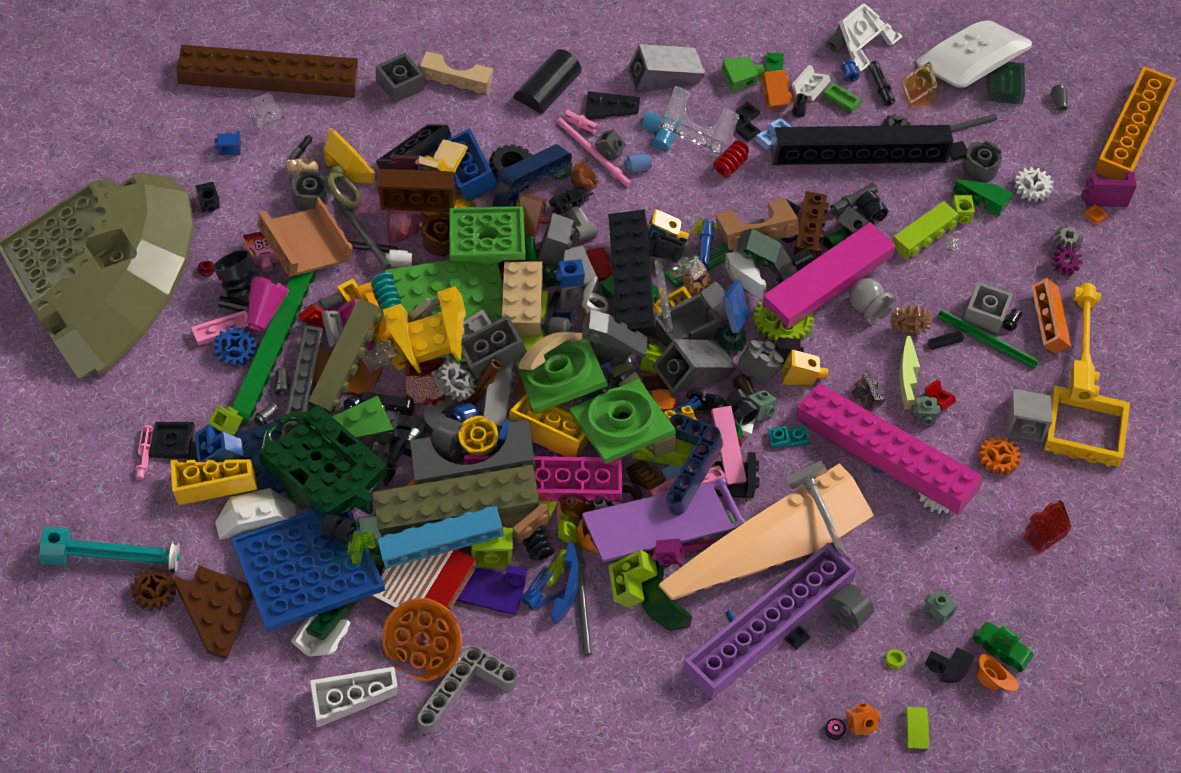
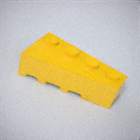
[171,460,257,506]

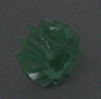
[714,324,747,356]

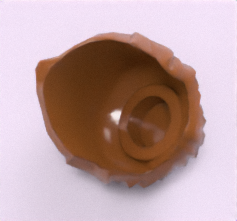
[570,161,598,191]

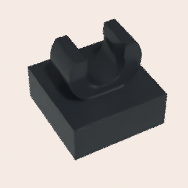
[784,625,811,650]

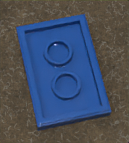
[722,279,750,333]

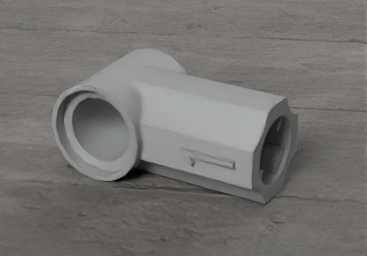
[566,206,598,242]

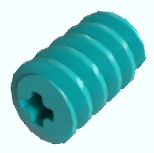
[371,272,401,315]

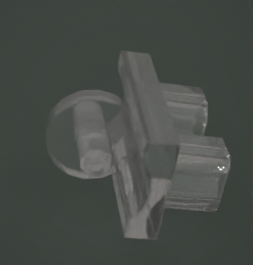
[362,338,398,373]

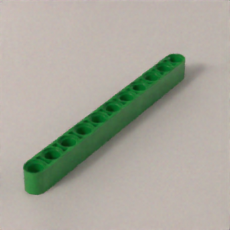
[232,270,316,425]

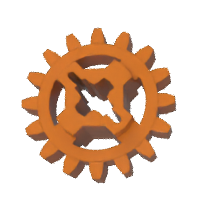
[978,436,1021,476]

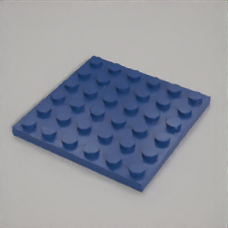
[231,510,386,632]

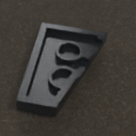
[585,91,640,120]

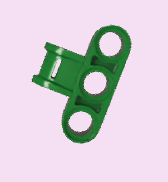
[973,622,1034,672]

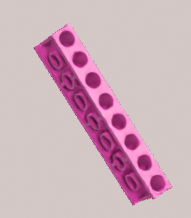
[762,222,896,330]
[464,455,622,502]

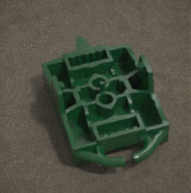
[259,405,387,519]

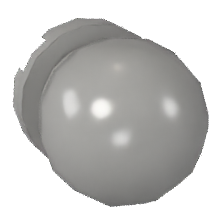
[849,278,896,325]

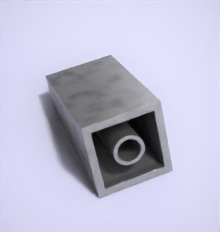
[627,44,705,93]
[652,339,737,394]

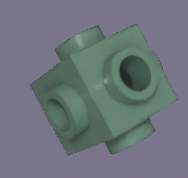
[749,390,777,422]
[912,396,940,425]
[923,589,958,626]

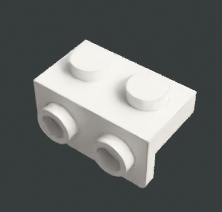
[792,65,831,101]

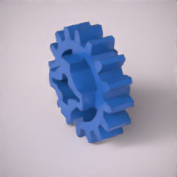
[214,326,256,368]

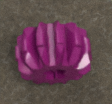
[1051,245,1083,276]

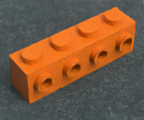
[1031,278,1071,354]

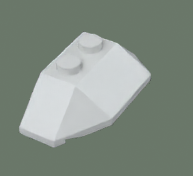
[215,488,297,540]

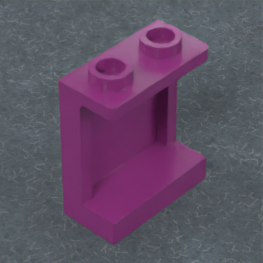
[1082,172,1137,207]

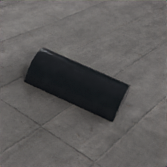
[513,49,582,114]
[376,124,451,170]

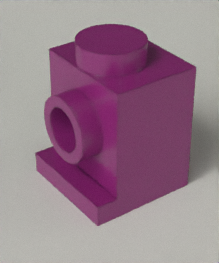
[653,538,684,567]

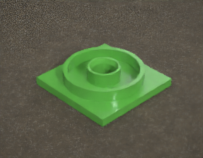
[449,206,525,264]
[515,339,608,414]
[569,379,676,464]

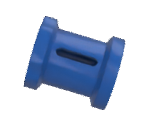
[840,59,860,82]

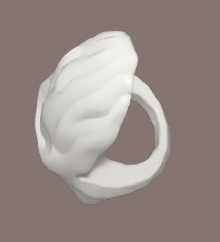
[582,277,609,314]

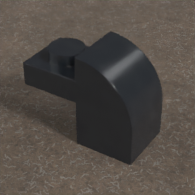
[925,647,975,683]

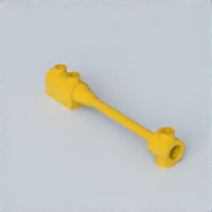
[1069,283,1101,403]

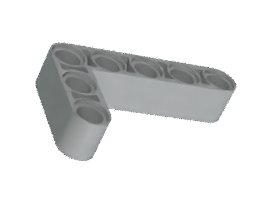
[417,646,518,734]

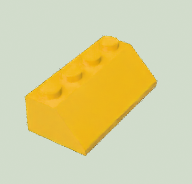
[508,393,589,457]

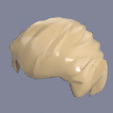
[286,158,318,177]

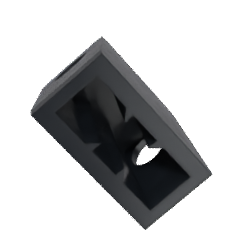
[835,204,870,234]

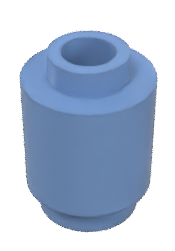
[624,153,652,174]

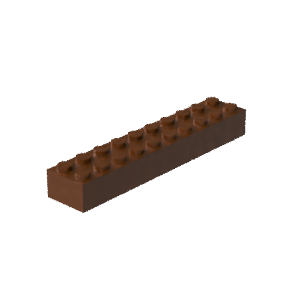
[176,44,358,98]

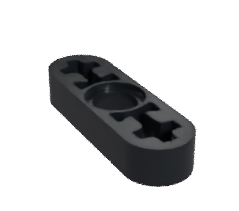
[359,392,415,416]

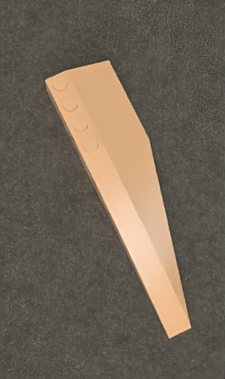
[659,463,874,600]

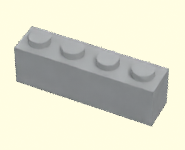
[480,363,515,429]

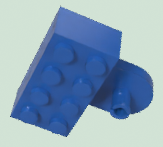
[419,128,497,202]

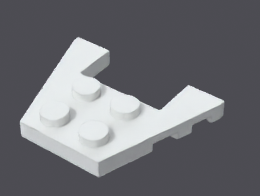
[839,3,902,72]

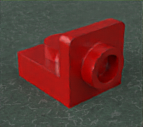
[298,304,325,329]

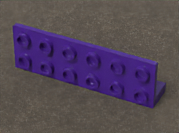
[456,565,528,615]

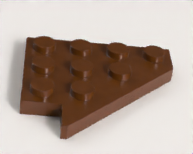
[173,565,253,659]

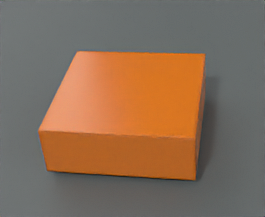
[1083,204,1109,226]

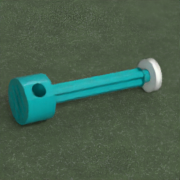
[39,526,180,573]

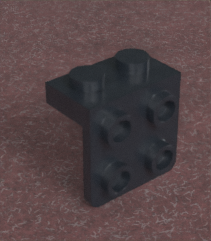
[714,452,760,498]

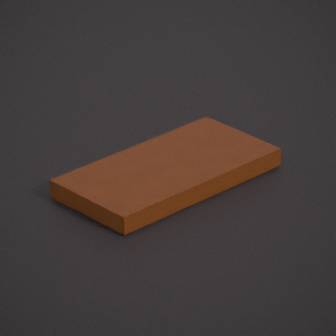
[313,349,383,397]

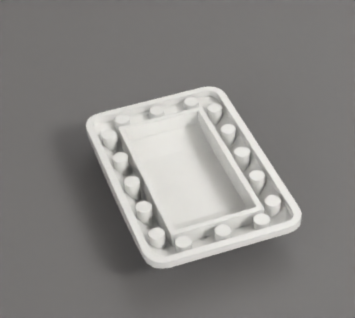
[916,20,1032,88]

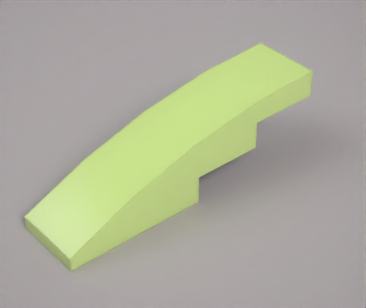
[899,336,920,410]

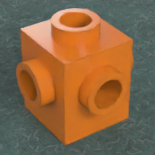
[845,703,880,735]

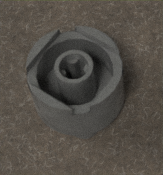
[963,141,1002,182]
[291,169,329,211]
[738,340,784,384]
[430,417,470,462]
[825,584,874,632]

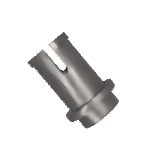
[254,403,279,426]

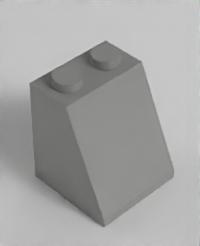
[560,246,598,310]
[1006,389,1052,442]

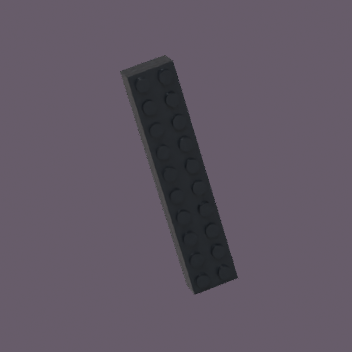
[771,125,953,165]

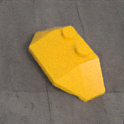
[324,128,375,184]

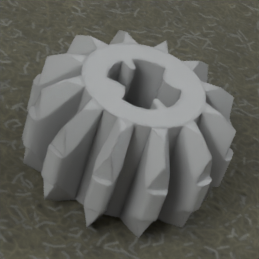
[1052,225,1083,250]

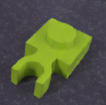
[558,511,578,545]

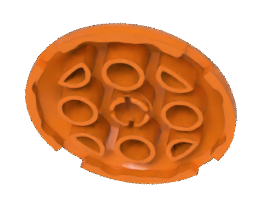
[382,598,462,681]

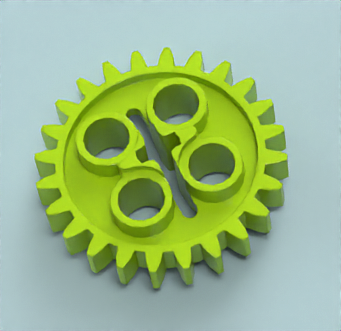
[753,297,814,345]

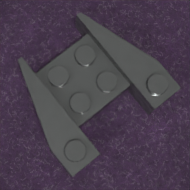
[582,309,647,368]

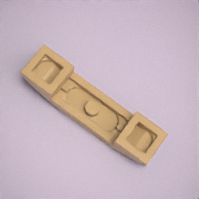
[518,332,583,370]

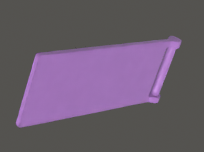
[582,478,746,562]

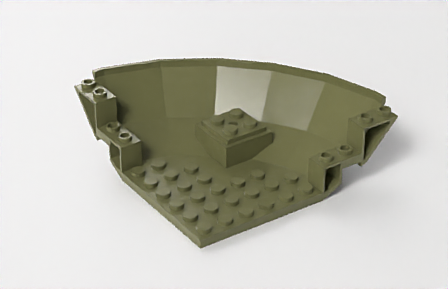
[0,173,194,379]

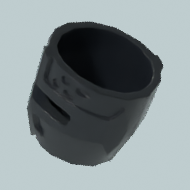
[389,417,426,457]

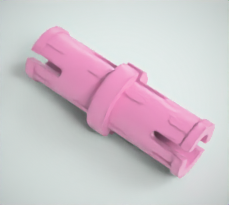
[563,110,599,134]

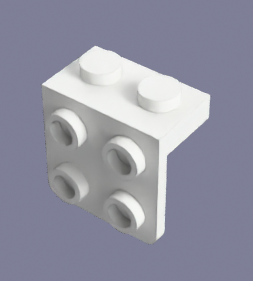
[291,615,351,657]

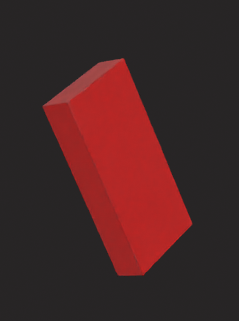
[586,247,613,282]

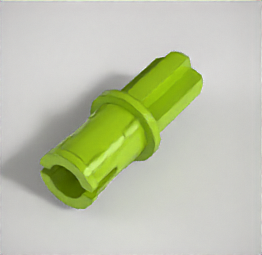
[545,549,567,586]

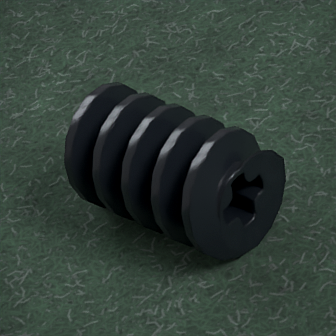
[523,525,555,561]

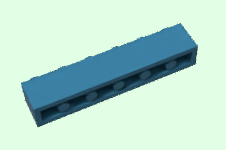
[378,506,504,569]

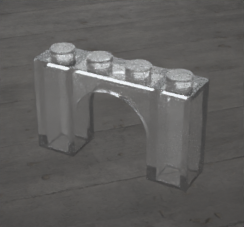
[659,86,739,154]

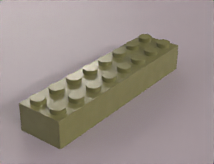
[373,465,540,538]

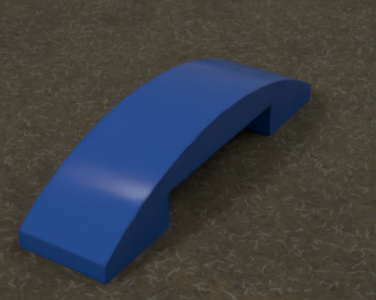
[551,542,580,624]

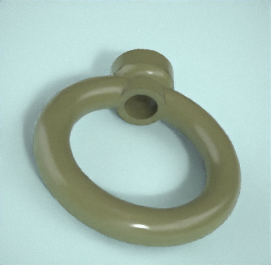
[327,166,362,209]

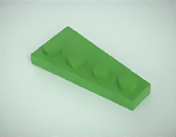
[311,396,394,444]

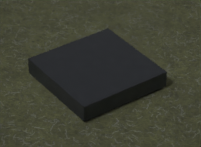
[149,422,195,459]

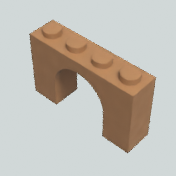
[715,198,799,250]

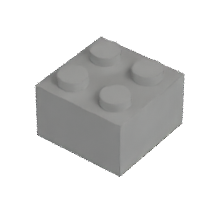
[964,282,1013,334]

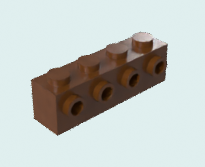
[794,191,829,260]

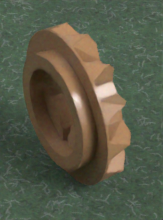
[683,265,712,295]

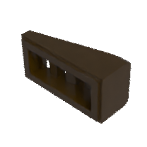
[626,461,665,490]

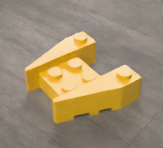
[383,286,466,373]

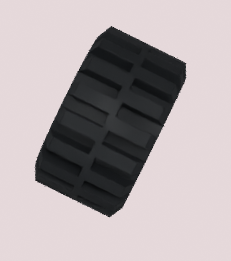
[489,144,532,192]

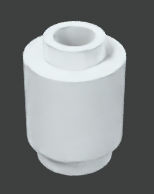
[386,250,412,269]

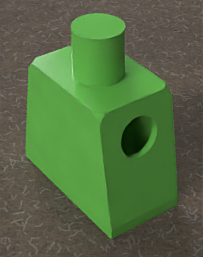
[721,57,765,93]

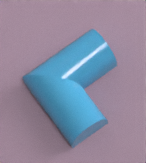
[641,111,681,151]

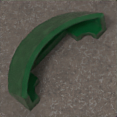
[641,561,692,631]

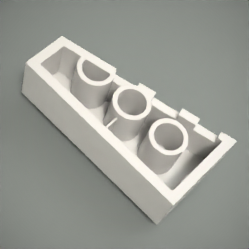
[310,667,398,728]

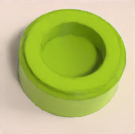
[885,649,906,669]

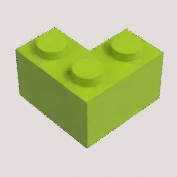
[608,550,658,607]

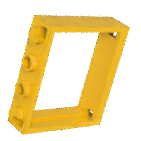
[1043,385,1130,467]

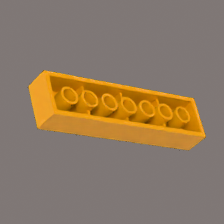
[1094,66,1176,180]

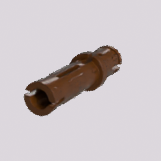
[464,359,502,406]

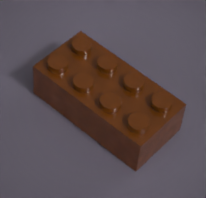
[378,169,457,212]

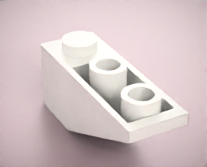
[725,252,766,299]

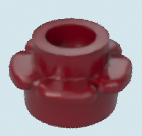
[197,260,215,277]

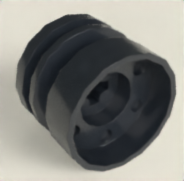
[213,250,262,298]

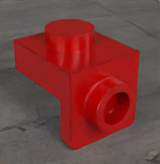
[924,379,956,411]

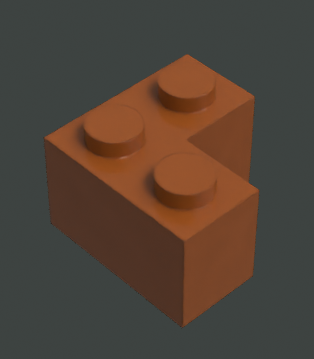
[516,193,548,237]

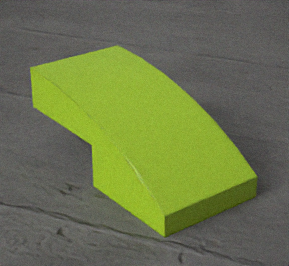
[906,707,929,749]

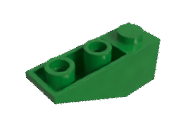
[953,179,1013,216]

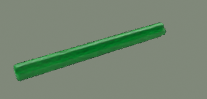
[937,310,1039,368]

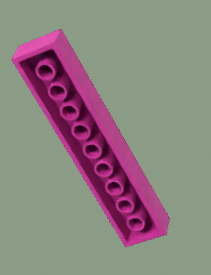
[796,383,982,515]

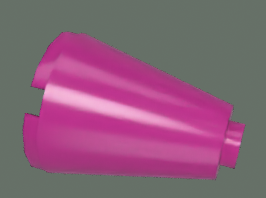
[247,277,289,332]

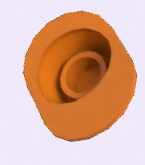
[975,654,1019,692]

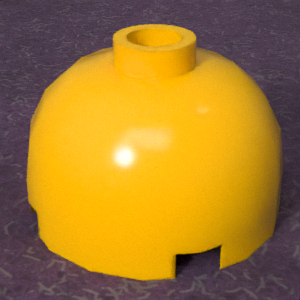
[458,416,499,456]

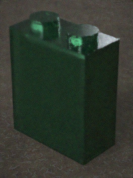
[987,62,1025,105]

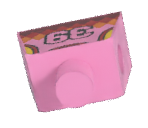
[242,231,279,272]

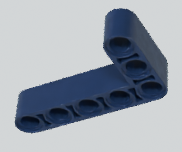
[492,144,572,207]
[666,414,723,515]

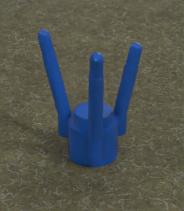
[521,567,566,610]

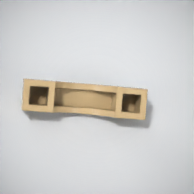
[420,51,493,94]

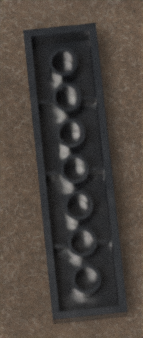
[608,209,658,341]

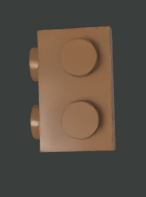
[500,503,550,543]

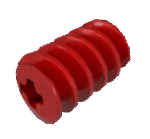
[713,140,749,178]

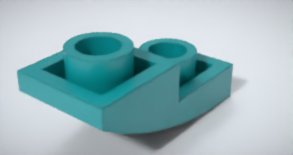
[768,425,811,448]

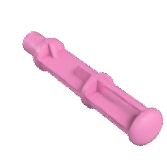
[135,425,153,480]

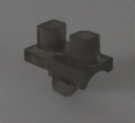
[852,373,885,411]

